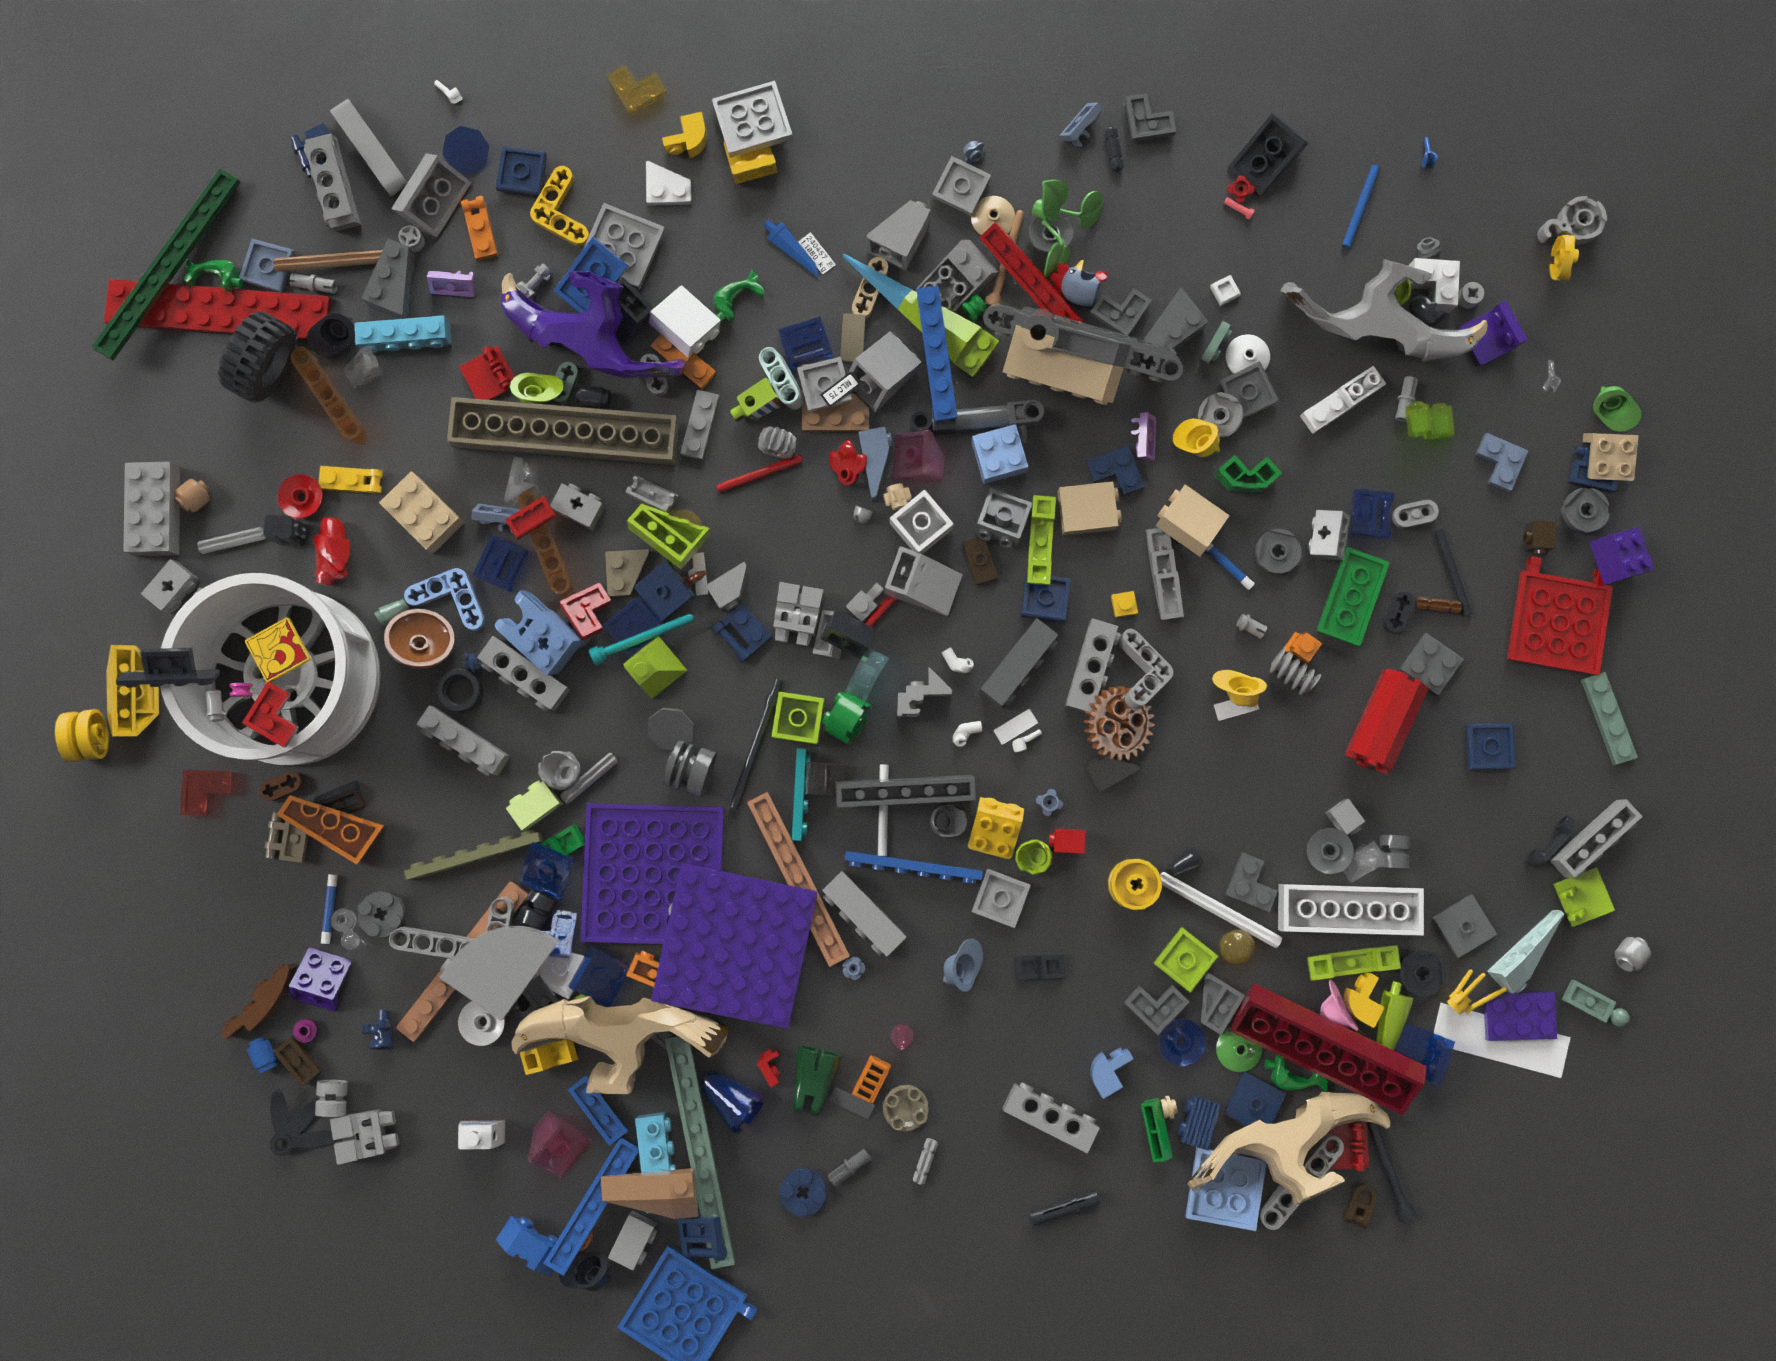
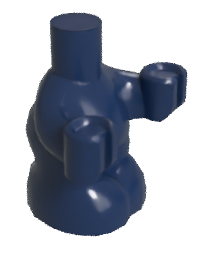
[361,1010,394,1050]

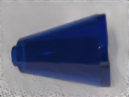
[701,1071,766,1134]

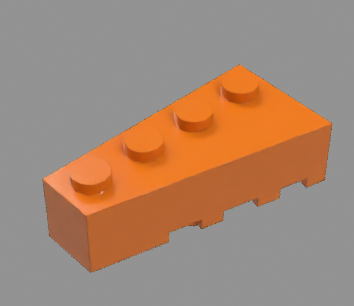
[277,795,384,865]

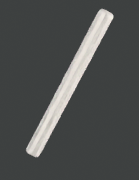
[1160,872,1282,948]

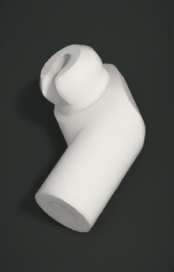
[942,648,974,673]
[953,721,982,747]

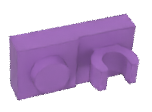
[427,271,476,297]
[1131,412,1156,462]

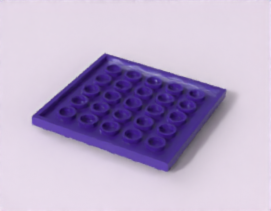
[581,803,724,944]
[651,863,818,1029]

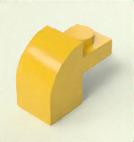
[662,112,707,158]
[1344,972,1385,1028]
[520,1039,578,1075]

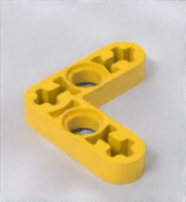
[530,166,590,247]

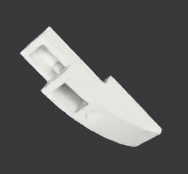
[1300,366,1386,434]

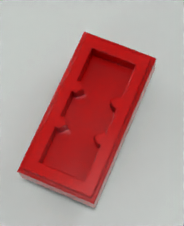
[505,496,557,540]

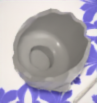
[538,751,580,790]

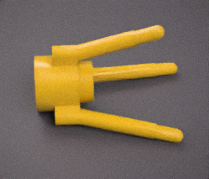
[1447,969,1507,1015]

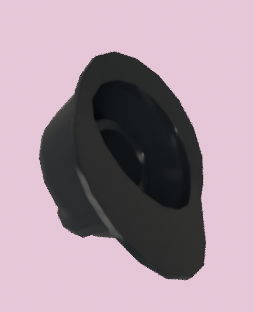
[307,313,355,357]
[559,1253,612,1292]

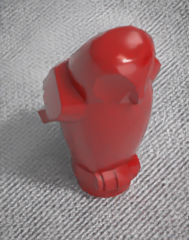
[314,517,350,586]

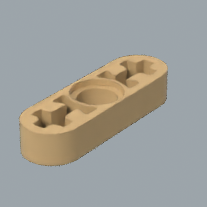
[852,257,888,319]

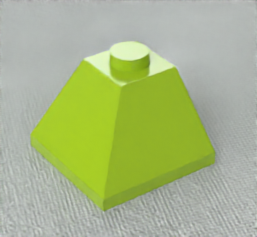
[623,636,687,699]

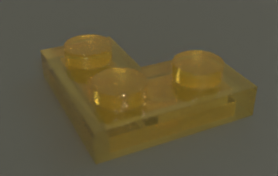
[606,65,667,115]

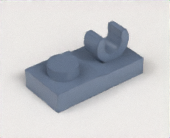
[1059,103,1103,147]
[472,503,521,533]

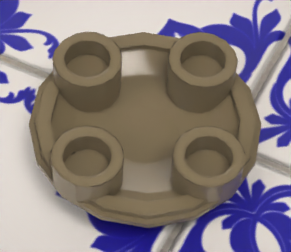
[883,1085,929,1131]

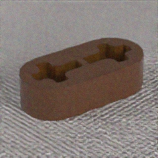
[259,771,304,801]

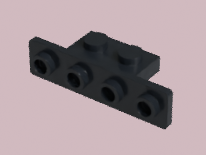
[116,648,220,688]

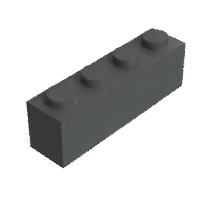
[980,618,1058,707]

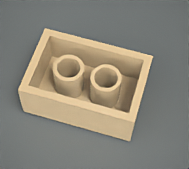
[379,471,465,554]

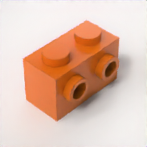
[626,951,659,987]

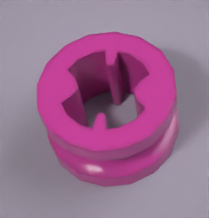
[230,683,253,697]

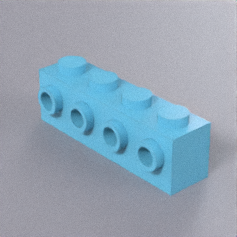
[354,316,452,353]
[635,1112,677,1213]

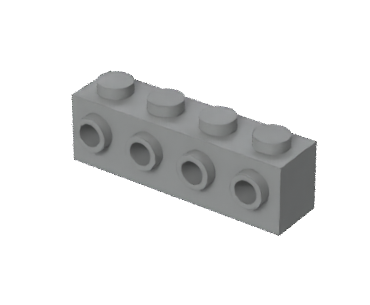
[417,705,511,776]
[1550,799,1642,878]

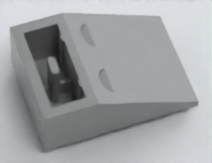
[917,240,999,313]
[884,546,963,617]

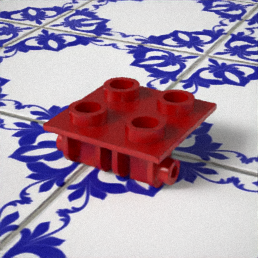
[459,346,515,400]
[1326,1122,1369,1171]

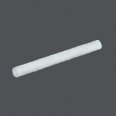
[878,765,889,856]

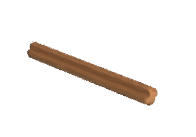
[273,250,383,272]

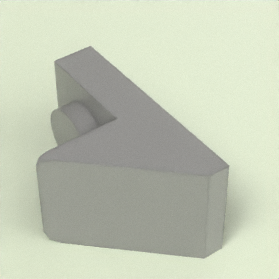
[906,667,952,696]

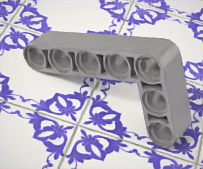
[389,896,514,959]

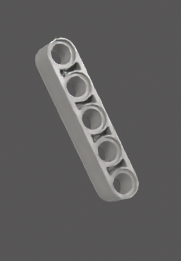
[330,98,408,197]
[1258,1133,1344,1230]

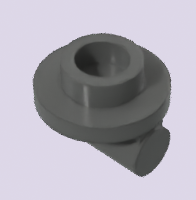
[1417,237,1442,259]

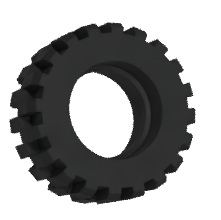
[218,312,298,403]

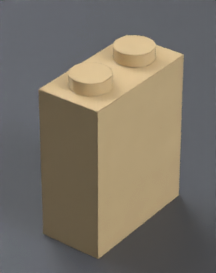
[1057,482,1122,536]
[1155,485,1230,557]

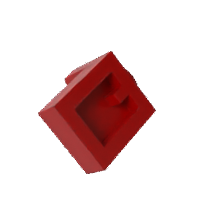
[757,1048,781,1087]

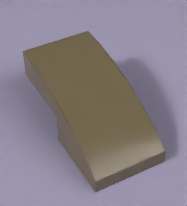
[841,313,866,363]

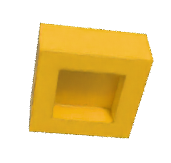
[1111,591,1138,618]

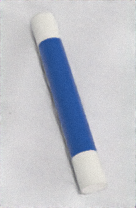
[1206,543,1255,590]
[321,874,338,944]

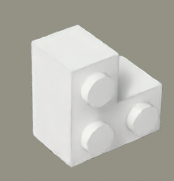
[1409,258,1460,313]

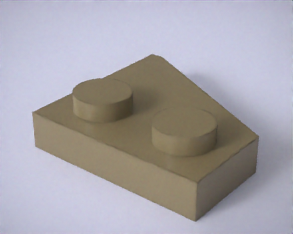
[605,549,650,597]

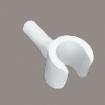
[434,80,463,104]
[1012,730,1042,752]

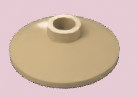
[971,196,1015,235]

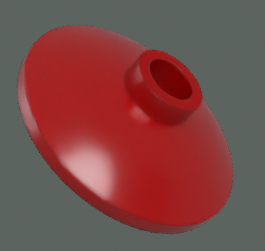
[277,474,323,519]

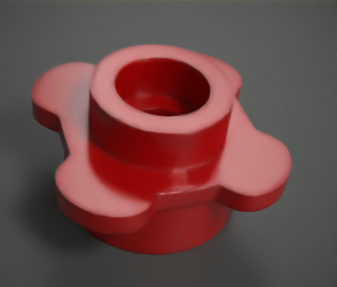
[1228,176,1255,203]

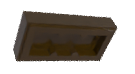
[962,537,998,585]

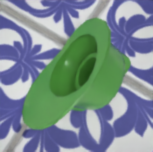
[1593,386,1641,432]

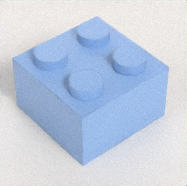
[971,424,1028,484]

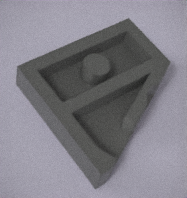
[1201,972,1245,1035]

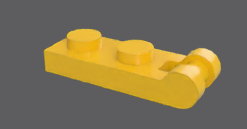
[318,466,383,494]

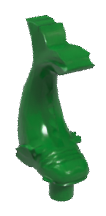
[184,259,243,292]
[714,269,764,323]
[1265,1055,1328,1092]

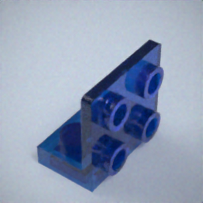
[1394,1023,1455,1086]

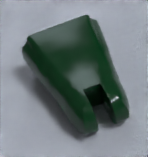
[793,1045,842,1116]

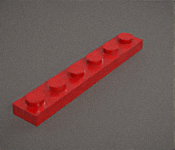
[979,222,1085,323]

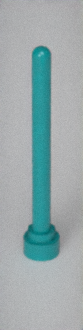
[589,614,694,666]

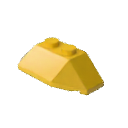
[107,645,159,737]

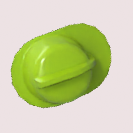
[510,373,564,404]

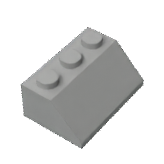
[392,153,471,238]

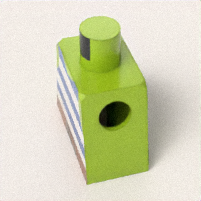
[730,378,784,422]

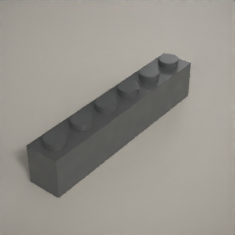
[835,775,976,807]

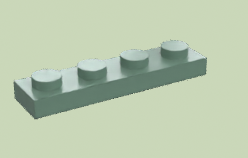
[1581,672,1638,765]

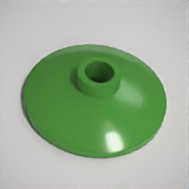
[1216,1027,1262,1072]

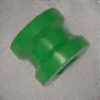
[961,294,987,323]

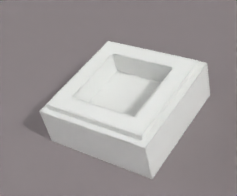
[1210,275,1241,306]

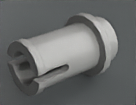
[1236,614,1267,639]
[205,690,226,722]

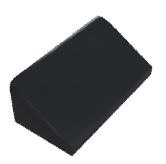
[313,780,366,813]

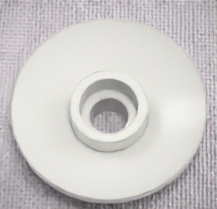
[1225,335,1270,374]
[458,1001,505,1046]

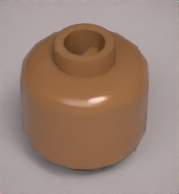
[174,479,210,512]

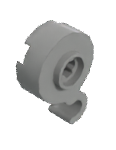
[1537,196,1607,245]

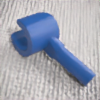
[1421,137,1438,168]

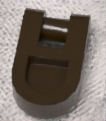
[1342,1184,1377,1229]

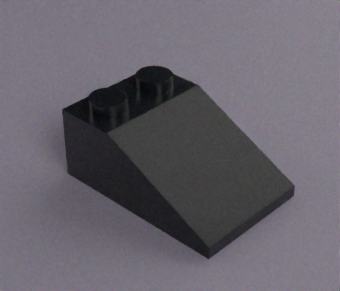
[1227,113,1309,196]

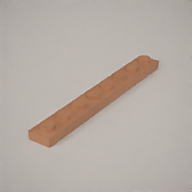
[747,792,850,967]
[396,881,529,1042]

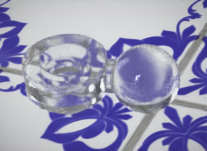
[331,909,360,950]

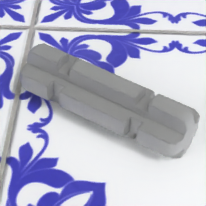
[913,1138,938,1185]

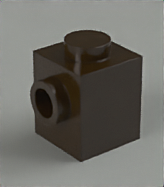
[1523,520,1556,555]

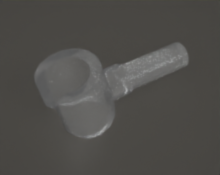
[1543,360,1561,392]

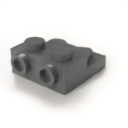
[974,488,1032,548]

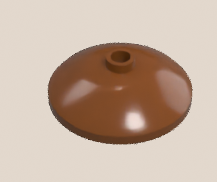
[384,609,454,669]

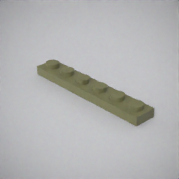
[404,830,544,880]

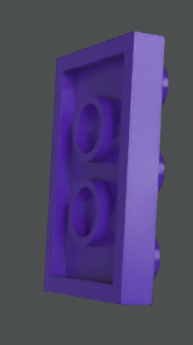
[1483,992,1558,1041]

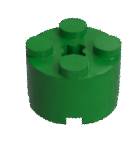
[822,692,872,745]

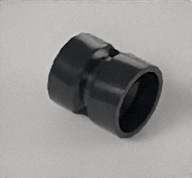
[517,888,558,931]

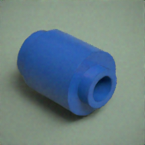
[246,1037,277,1074]

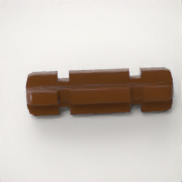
[1416,597,1462,614]

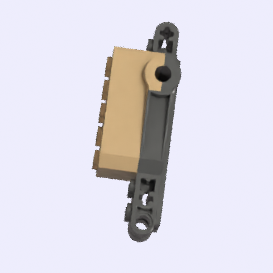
[983,303,1183,405]

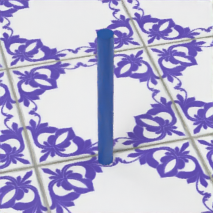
[1342,165,1380,249]

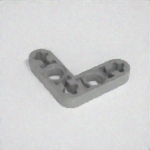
[1118,629,1173,710]

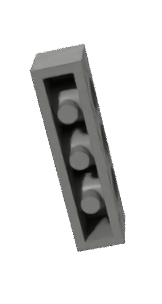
[1065,618,1120,713]
[477,636,571,712]
[1002,1082,1100,1154]

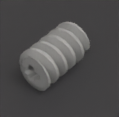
[1270,648,1321,695]

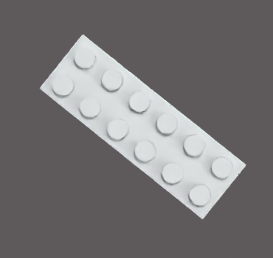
[1278,884,1424,935]

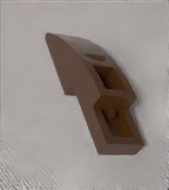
[220,964,297,1039]

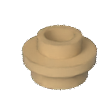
[1160,1096,1177,1120]

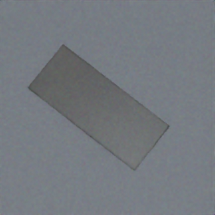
[829,1087,875,1119]

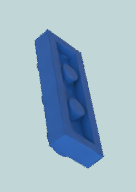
[568,1075,629,1146]

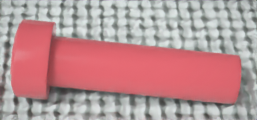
[1224,197,1255,220]

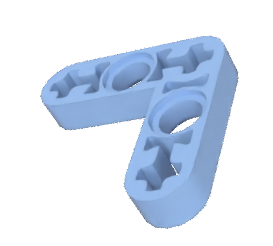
[404,568,485,631]

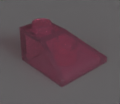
[893,430,945,482]
[528,1110,591,1178]

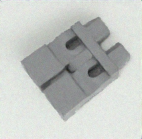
[773,582,824,647]
[330,1109,399,1165]

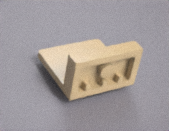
[1583,433,1639,481]

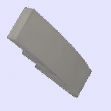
[1145,528,1184,620]

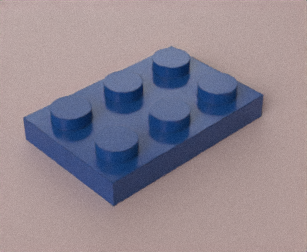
[554,237,629,313]

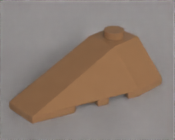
[601,1168,699,1219]

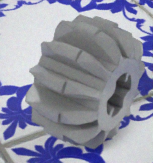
[758,426,797,459]

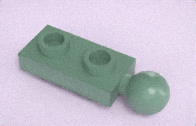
[1562,980,1630,1027]

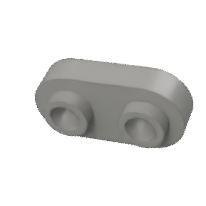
[1392,500,1439,528]

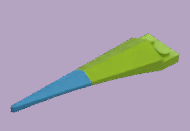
[842,254,1000,379]

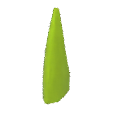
[1376,981,1414,1050]

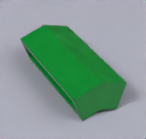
[1141,1098,1173,1162]

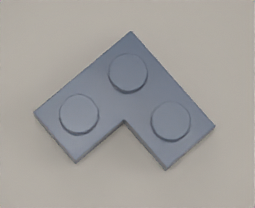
[1476,433,1528,493]

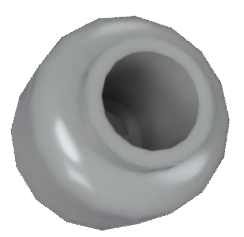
[1614,937,1651,972]

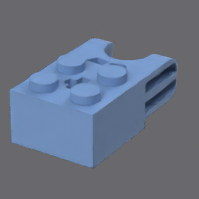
[495,591,584,676]

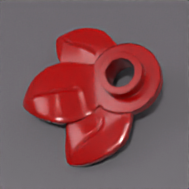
[829,440,867,486]

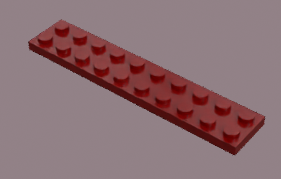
[104,279,332,340]

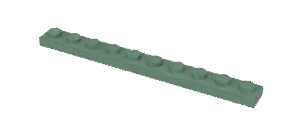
[665,1035,735,1269]

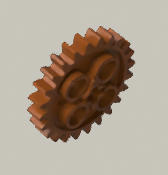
[1084,686,1155,761]

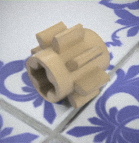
[883,483,912,510]

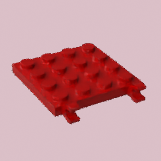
[1507,556,1613,675]

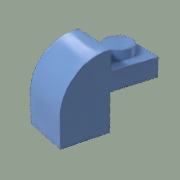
[1090,1048,1133,1099]

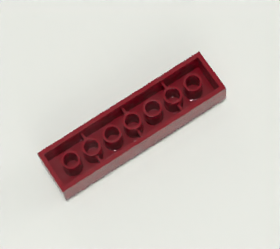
[1230,983,1427,1115]

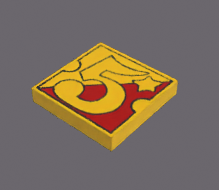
[245,617,312,682]

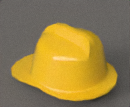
[1173,418,1220,457]
[1212,670,1267,707]

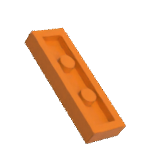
[651,334,716,389]

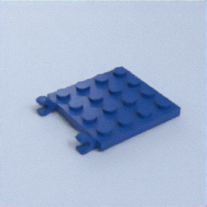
[618,1245,758,1361]

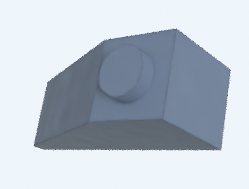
[859,427,893,501]

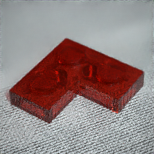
[180,770,231,816]

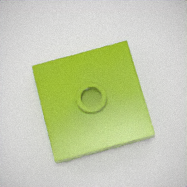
[1153,927,1219,993]

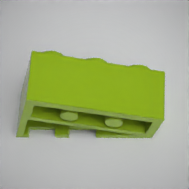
[627,504,710,570]

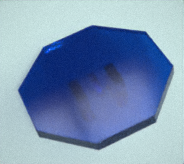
[442,125,489,174]

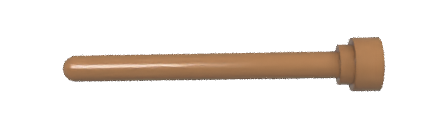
[984,210,1025,312]

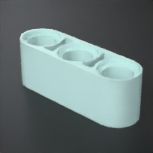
[759,347,805,410]

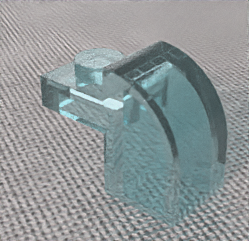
[845,648,889,702]

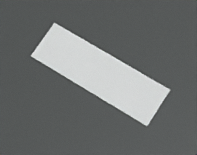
[1431,1003,1570,1078]

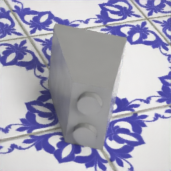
[866,200,931,271]
[848,331,922,413]

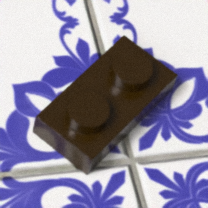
[273,1036,323,1087]

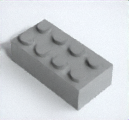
[123,462,180,556]

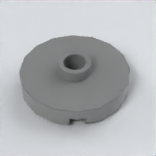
[1198,392,1244,438]

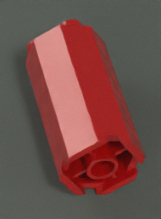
[1345,668,1429,776]

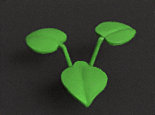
[1032,180,1103,280]

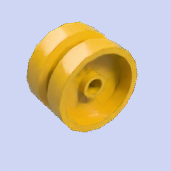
[55,709,109,762]
[1108,859,1162,910]

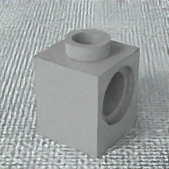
[1325,799,1365,836]

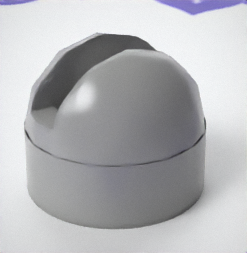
[853,506,873,524]

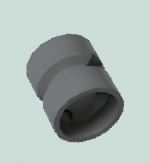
[1379,835,1410,869]

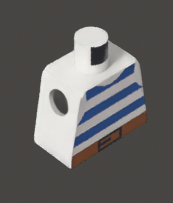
[458,1120,505,1149]

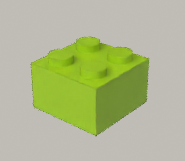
[772,692,825,745]

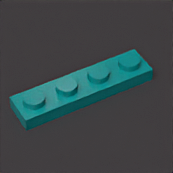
[792,749,811,841]

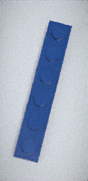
[916,286,958,422]
[845,851,983,884]
[543,1137,639,1276]

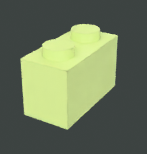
[506,780,563,831]

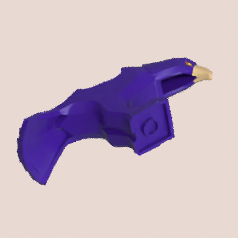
[500,271,685,379]

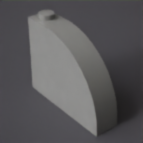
[439,926,559,1021]

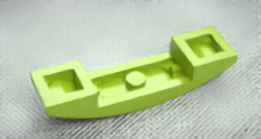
[1027,495,1056,585]
[1307,945,1401,981]

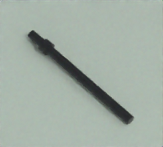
[729,678,783,809]

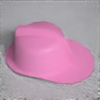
[1321,980,1358,1031]

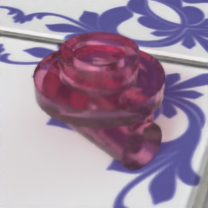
[890,1024,913,1049]

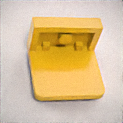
[968,797,1024,859]

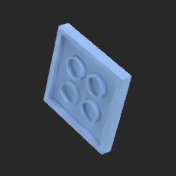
[1185,1147,1267,1231]

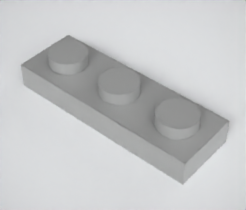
[681,390,720,460]

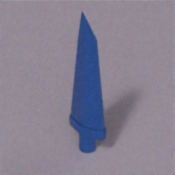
[763,219,819,278]

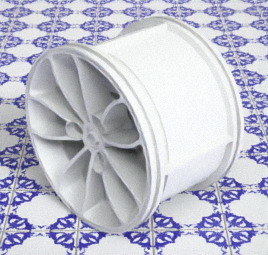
[160,573,381,766]

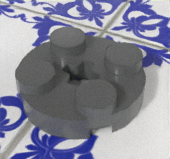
[1560,488,1610,534]
[1255,529,1302,575]
[358,891,406,938]

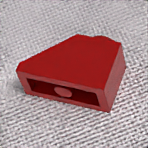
[1049,829,1086,854]

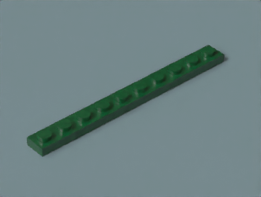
[92,168,241,361]

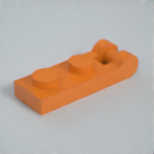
[461,195,498,261]

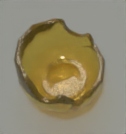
[1220,929,1255,965]

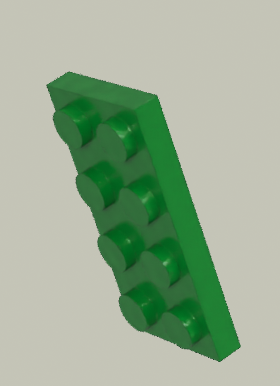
[1315,547,1390,647]

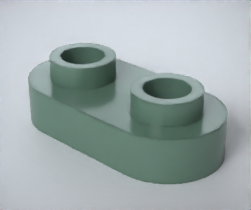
[1201,321,1232,363]

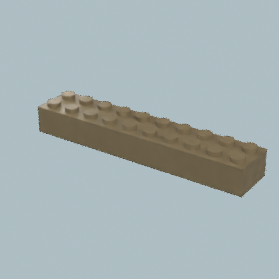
[447,397,679,465]

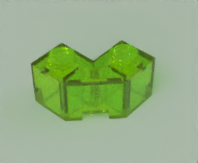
[1405,402,1455,439]

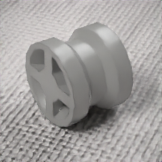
[398,225,425,253]
[1458,282,1484,309]

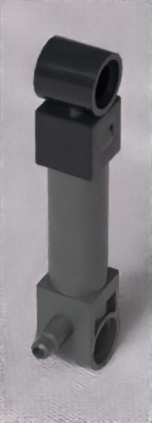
[910,400,1044,444]

